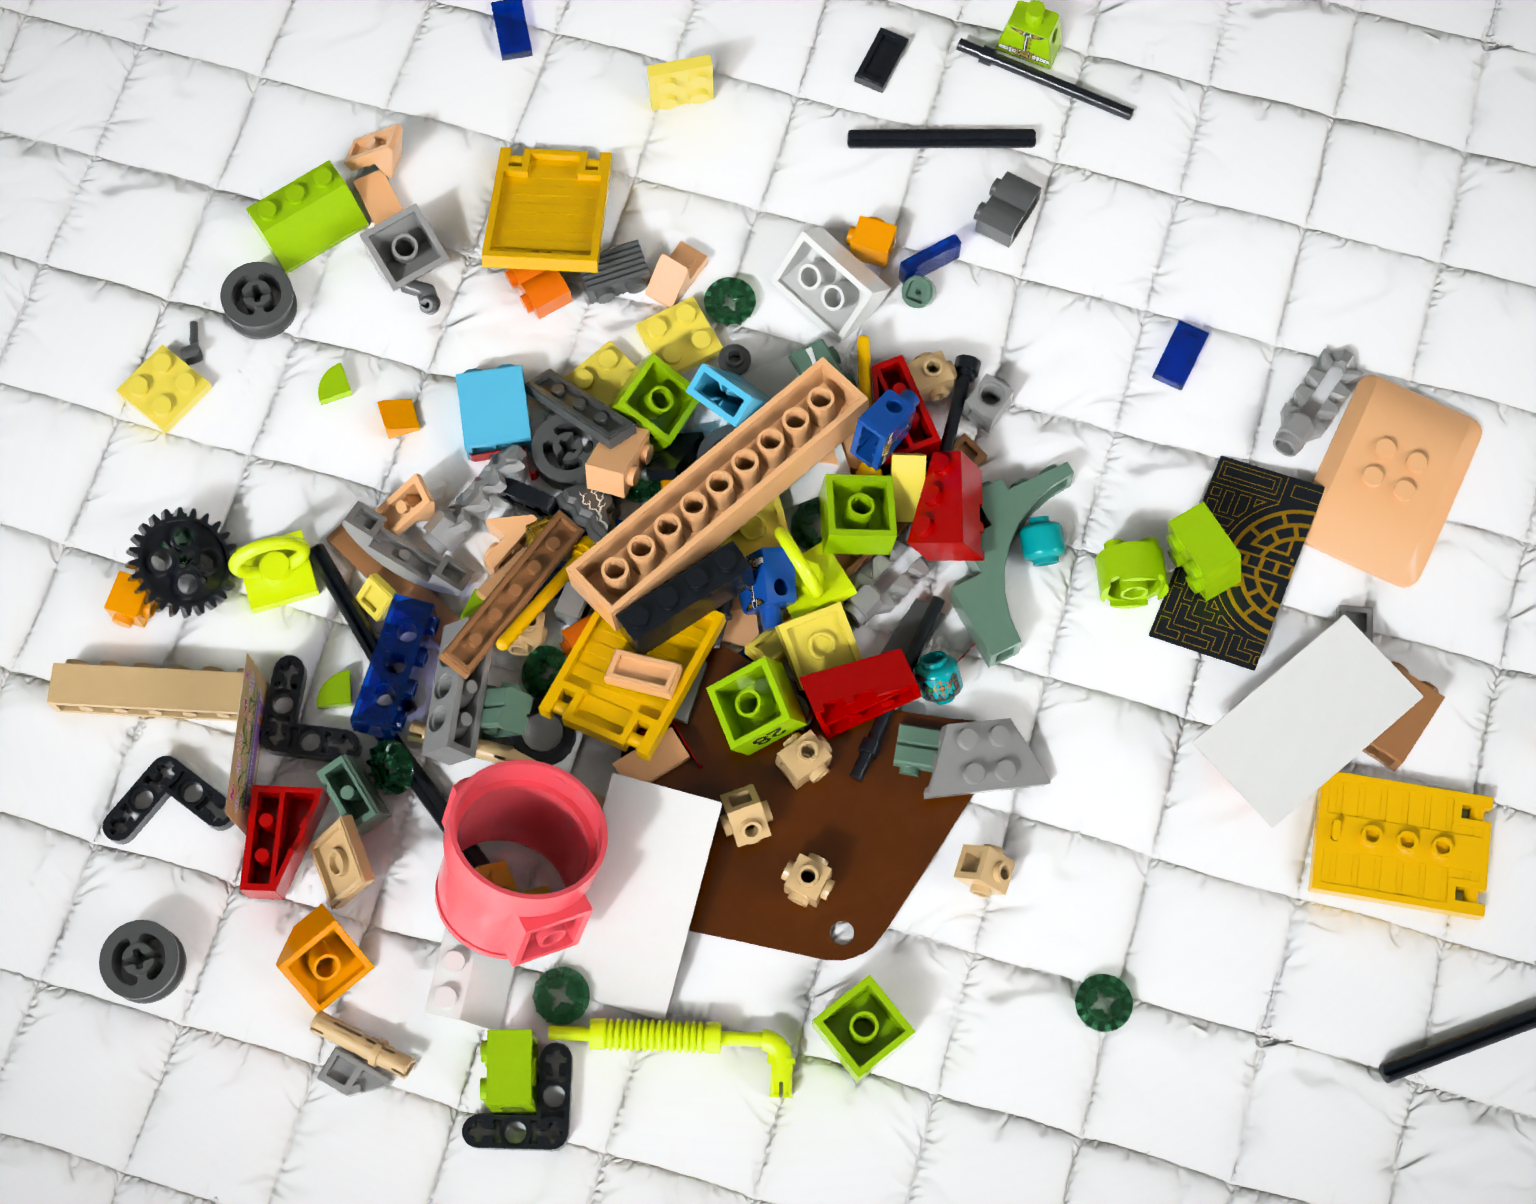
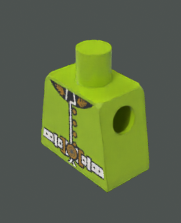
[995,0,1062,69]

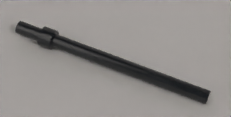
[956,38,1135,121]
[849,596,945,782]

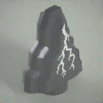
[556,476,624,544]

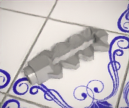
[1273,348,1364,457]
[421,444,527,556]
[843,522,936,629]

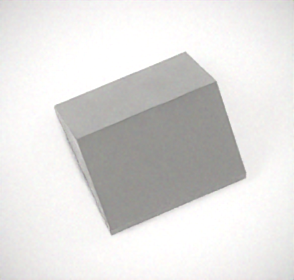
[359,203,450,292]

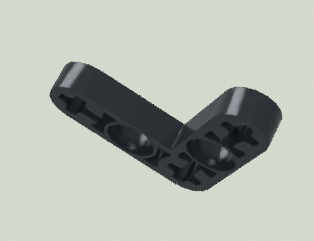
[260,655,362,762]
[102,756,235,845]
[462,1042,574,1152]

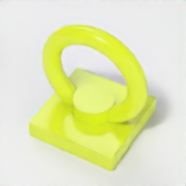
[774,526,857,619]
[228,530,320,614]

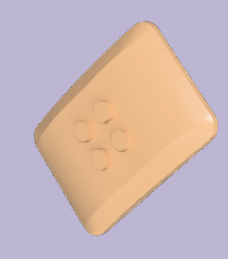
[1304,375,1482,588]

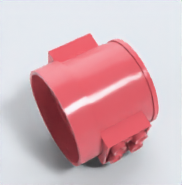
[434,760,608,967]

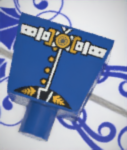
[850,389,919,471]
[739,547,797,631]

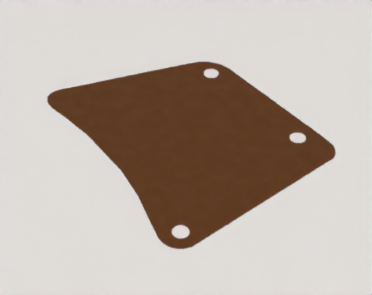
[616,644,976,961]

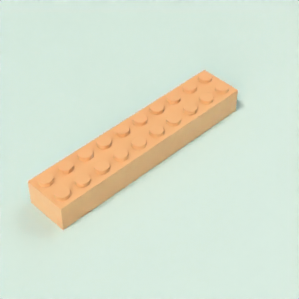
[566,357,869,632]

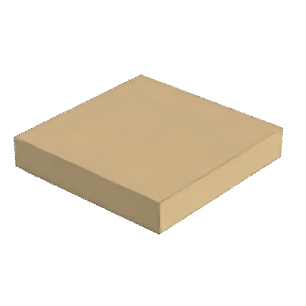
[309,814,375,910]

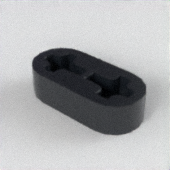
[496,477,559,520]

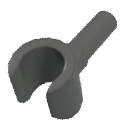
[180,321,203,365]

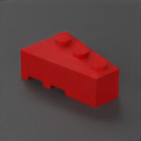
[871,355,941,476]
[907,451,985,561]
[799,648,922,739]
[239,785,331,900]

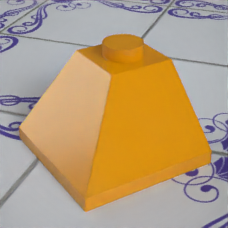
[275,904,375,1013]

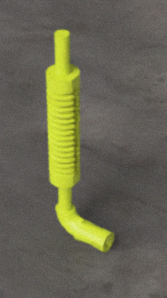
[548,1017,796,1098]

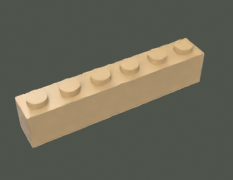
[47,659,244,722]

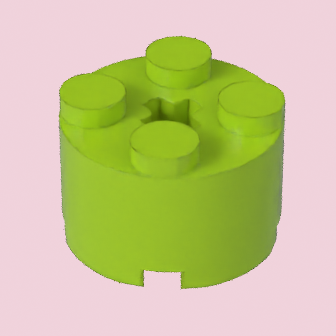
[1095,537,1169,609]

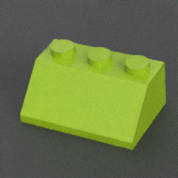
[246,160,369,274]

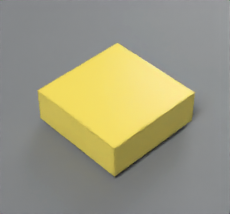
[355,573,400,622]

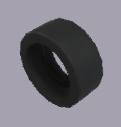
[509,697,576,765]

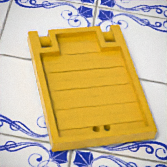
[481,147,612,273]
[538,610,726,762]
[1308,772,1493,920]

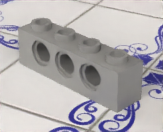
[421,617,494,766]

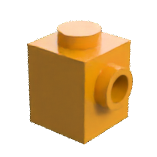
[846,215,897,269]
[104,571,157,628]

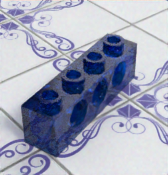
[350,593,440,742]

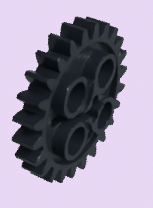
[125,507,237,619]

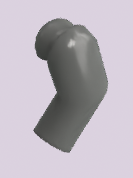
[401,280,441,315]

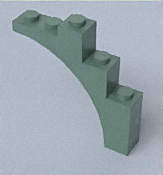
[950,461,1074,668]

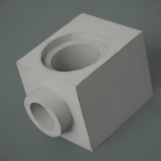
[962,373,1014,433]

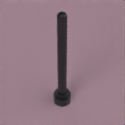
[938,354,981,452]

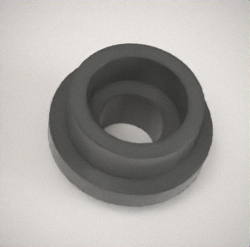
[718,344,751,375]

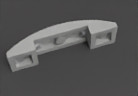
[342,500,475,596]

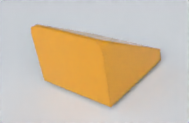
[377,399,421,439]

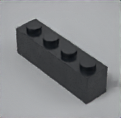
[615,540,755,655]

